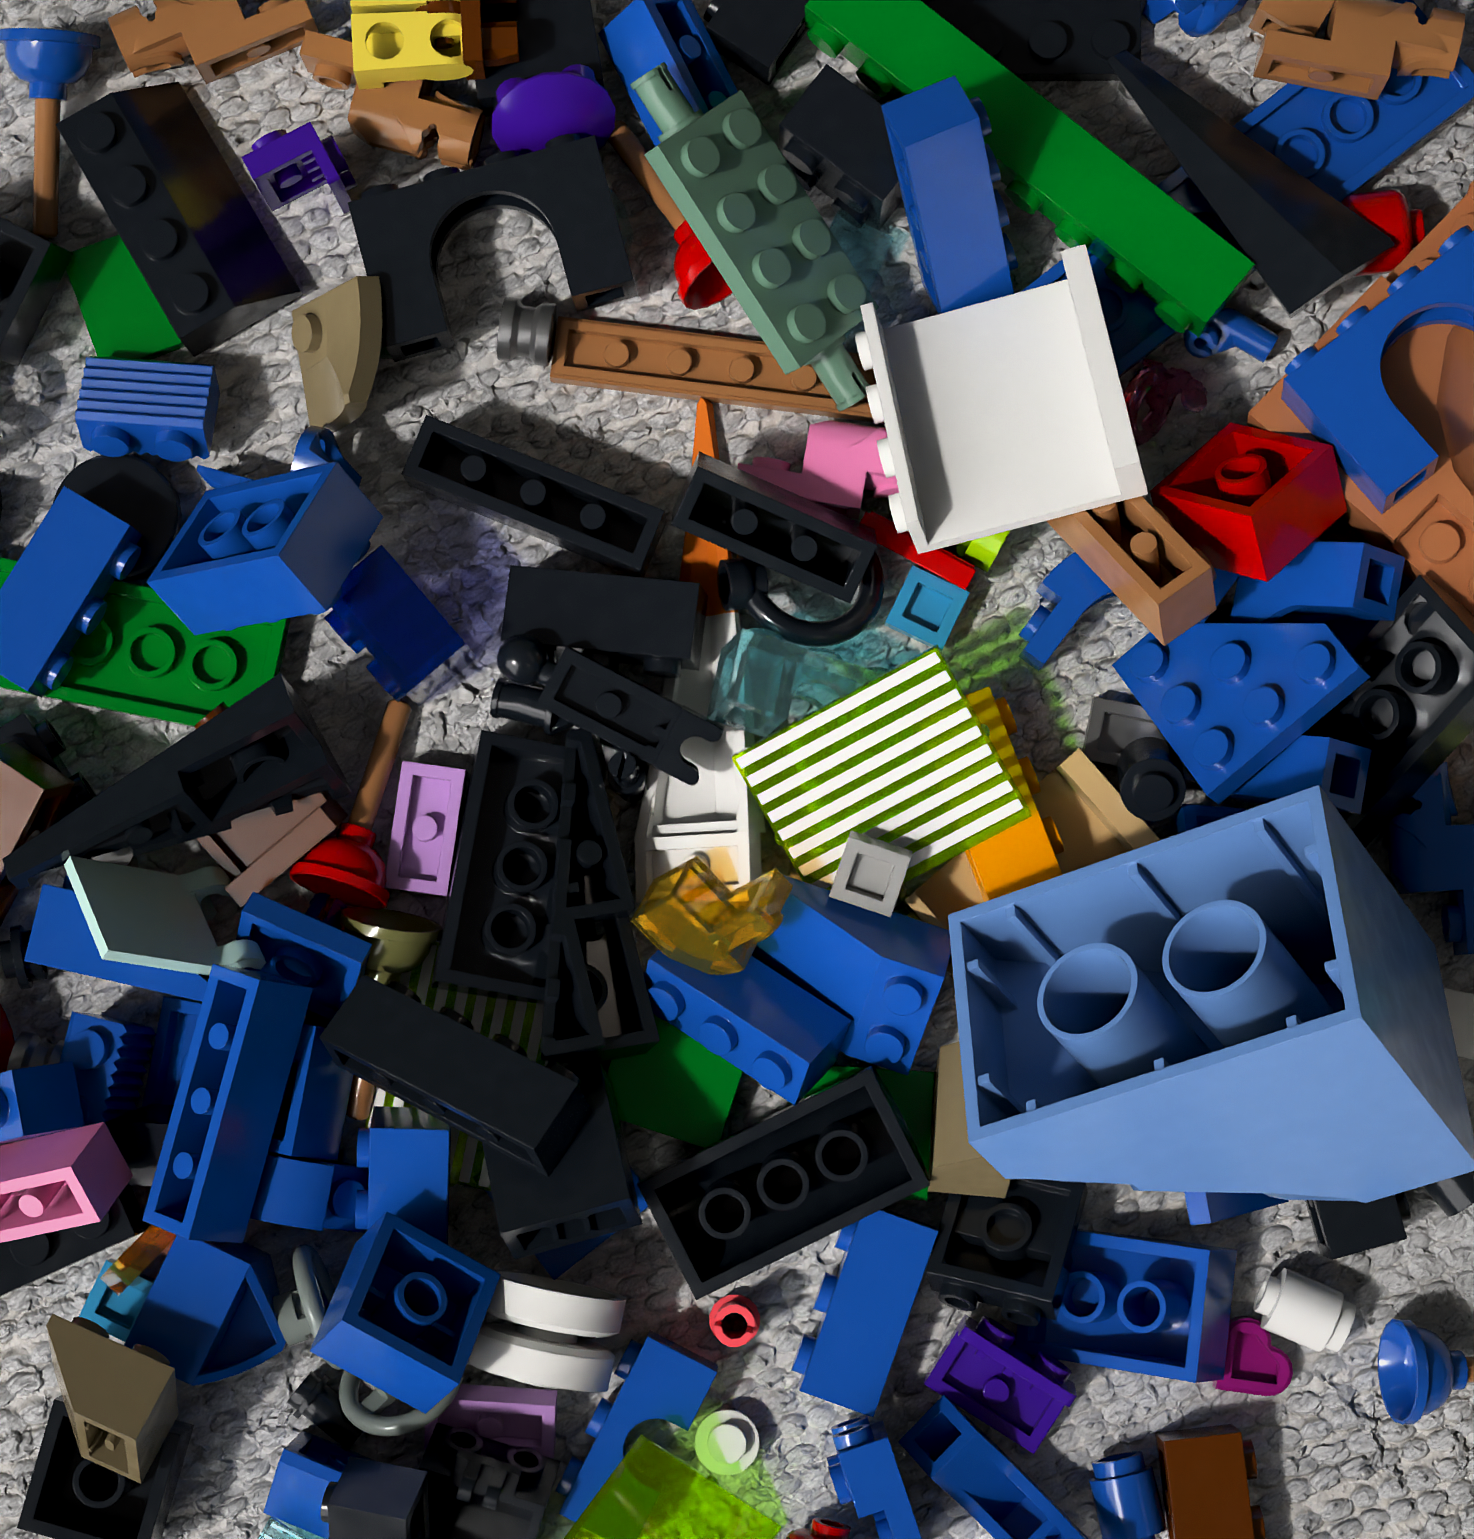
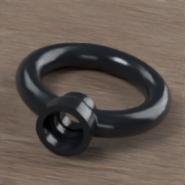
[717,551,884,647]

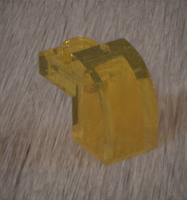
[631,856,793,975]

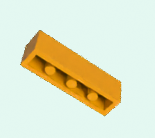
[915,686,1064,902]

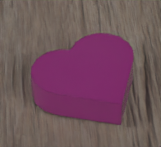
[1213,1316,1293,1396]

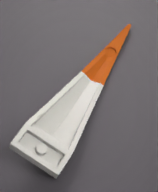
[634,397,766,903]

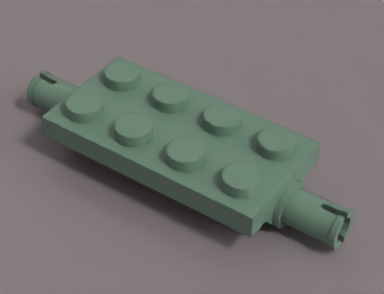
[630,61,879,412]

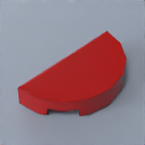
[860,511,976,590]

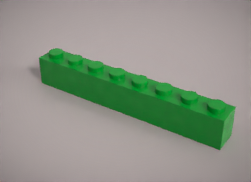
[805,0,1255,338]

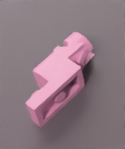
[737,420,899,519]

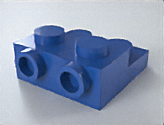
[827,1416,922,1539]

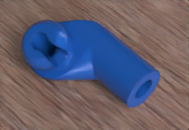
[1183,308,1279,363]

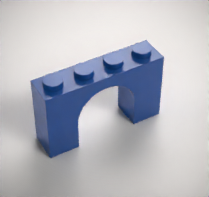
[1281,225,1474,514]
[1200,541,1405,814]

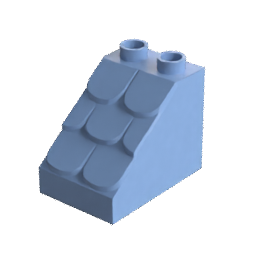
[948,785,1474,1203]

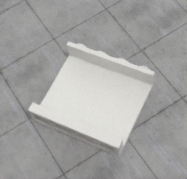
[855,244,1148,554]

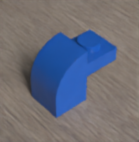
[250,1151,369,1233]

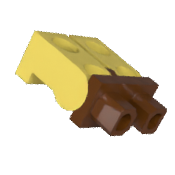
[350,0,519,90]

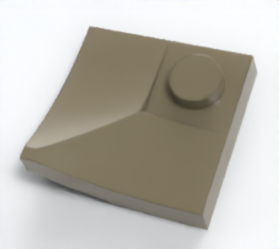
[291,276,382,433]

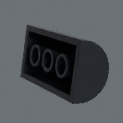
[637,1066,930,1300]

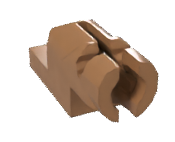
[107,0,319,84]
[1253,0,1465,100]
[299,30,486,170]

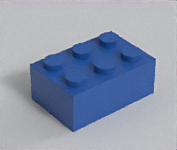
[146,461,383,635]

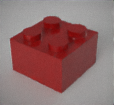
[1150,422,1347,582]

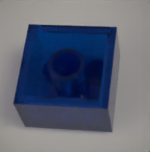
[324,545,477,706]

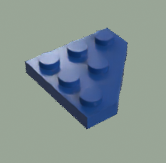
[1112,623,1370,805]

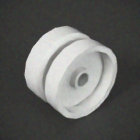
[469,1270,627,1392]

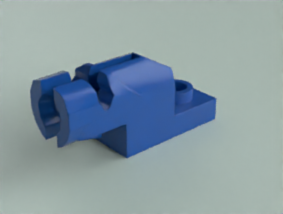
[1386,762,1474,955]

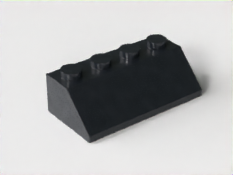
[56,82,303,357]

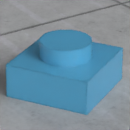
[884,565,970,652]
[78,1258,155,1342]

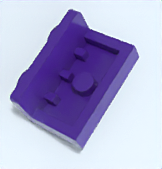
[241,122,358,214]
[924,1314,1077,1454]

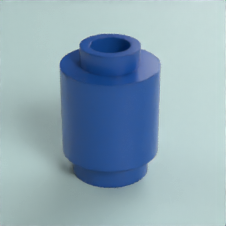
[1089,1451,1167,1539]

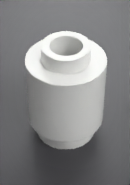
[1253,1268,1356,1353]

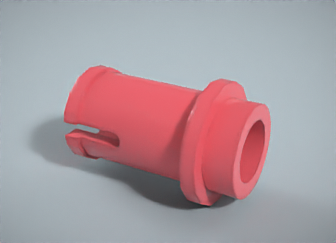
[709,1294,760,1347]

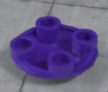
[492,64,616,155]

